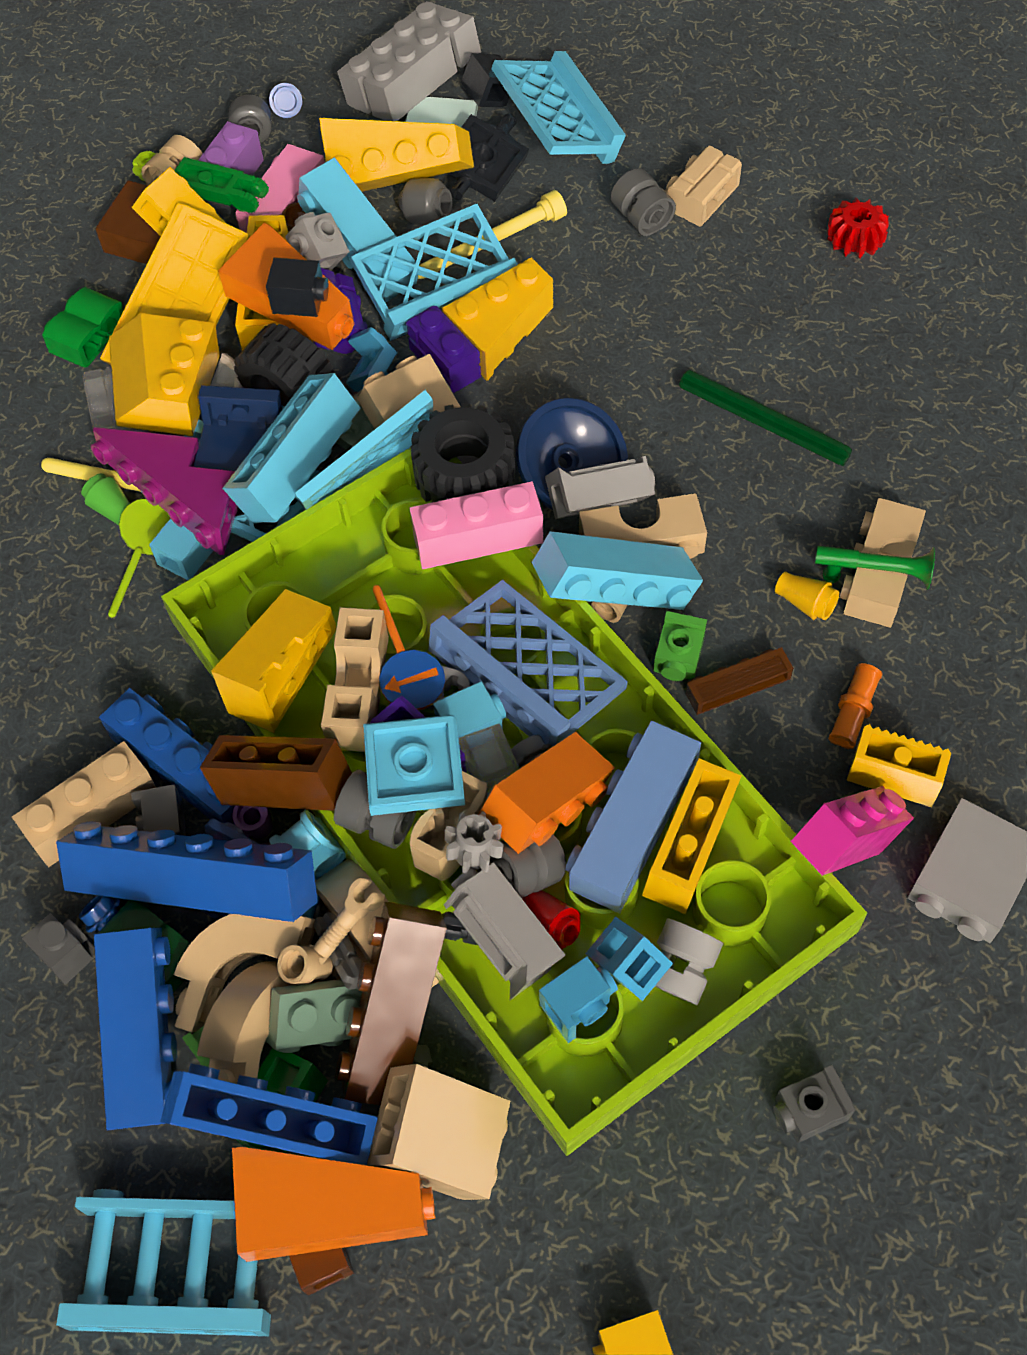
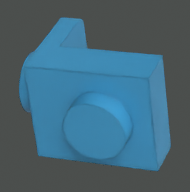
[346,327,397,392]

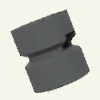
[611,168,676,236]
[334,769,417,849]
[477,835,566,898]

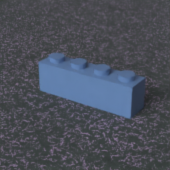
[565,720,701,914]

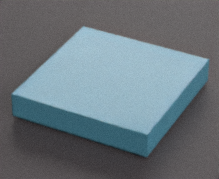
[363,714,465,816]

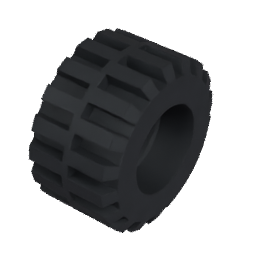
[234,323,337,406]
[410,403,515,503]

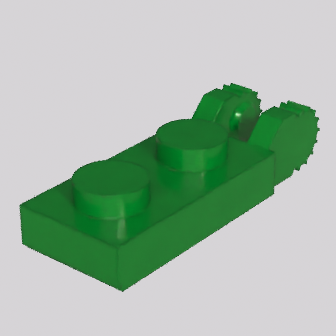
[174,157,269,214]

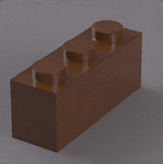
[200,735,352,811]

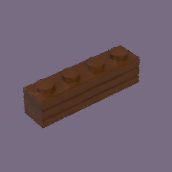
[686,647,794,715]

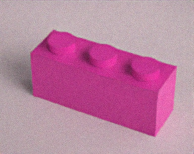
[790,786,914,876]

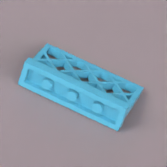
[491,51,626,164]
[350,204,518,341]
[295,390,433,510]

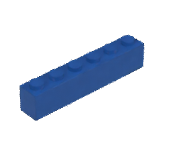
[56,821,318,922]

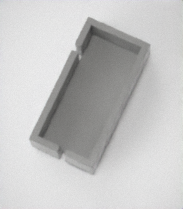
[337,1,481,121]

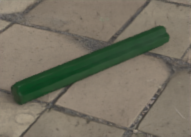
[679,370,852,466]

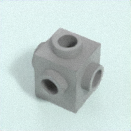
[285,212,349,270]

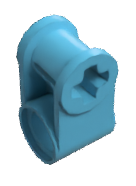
[269,810,346,878]

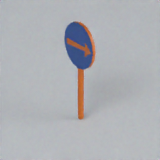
[373,585,446,710]

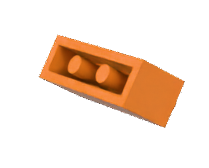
[478,732,616,854]

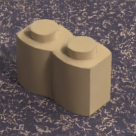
[410,771,488,881]

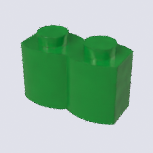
[42,287,124,368]

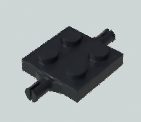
[448,114,529,202]

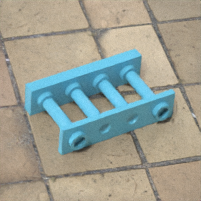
[56,1189,271,1336]

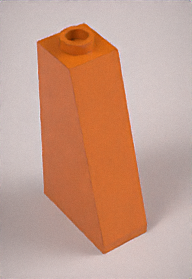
[218,223,354,350]
[232,1147,435,1262]

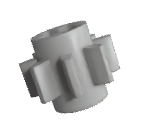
[445,811,504,873]

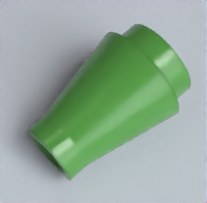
[81,474,130,526]

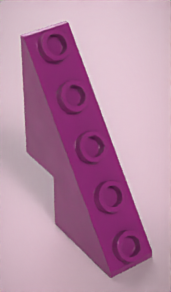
[91,427,238,555]

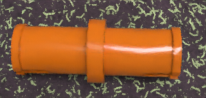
[828,663,882,749]

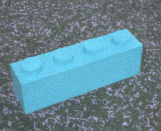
[297,157,418,302]
[222,373,361,522]
[532,531,703,610]

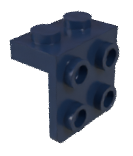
[194,385,282,471]

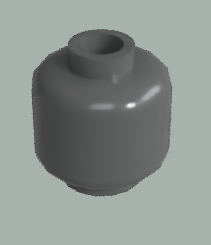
[228,94,272,144]
[398,178,452,225]

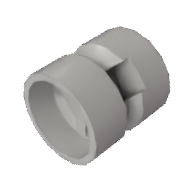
[655,918,724,1005]

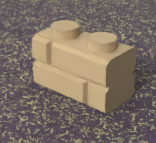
[665,145,742,227]

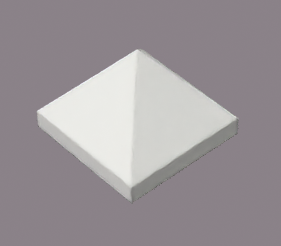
[210,353,243,388]

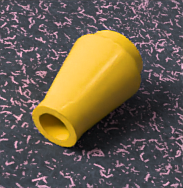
[775,572,839,620]

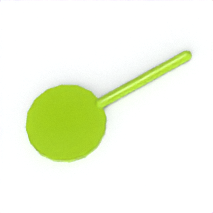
[108,499,170,618]

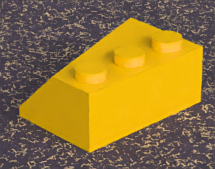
[109,313,220,436]

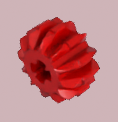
[827,197,889,259]

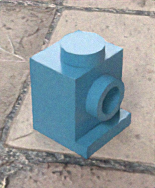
[585,917,673,1001]
[539,957,618,1043]

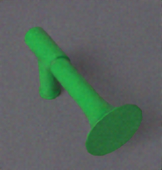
[815,545,935,590]

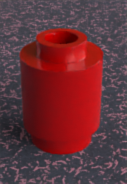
[522,890,580,950]

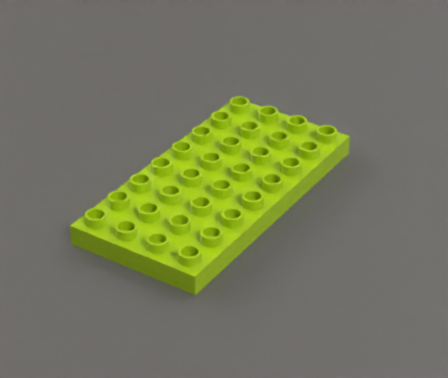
[161,448,867,1156]

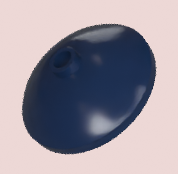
[516,398,628,510]

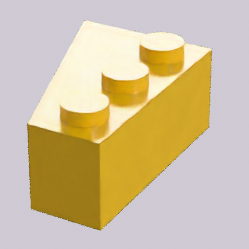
[442,257,553,381]
[211,589,336,733]

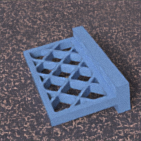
[428,580,628,747]

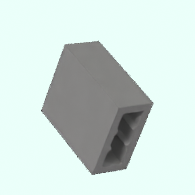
[907,798,1027,943]

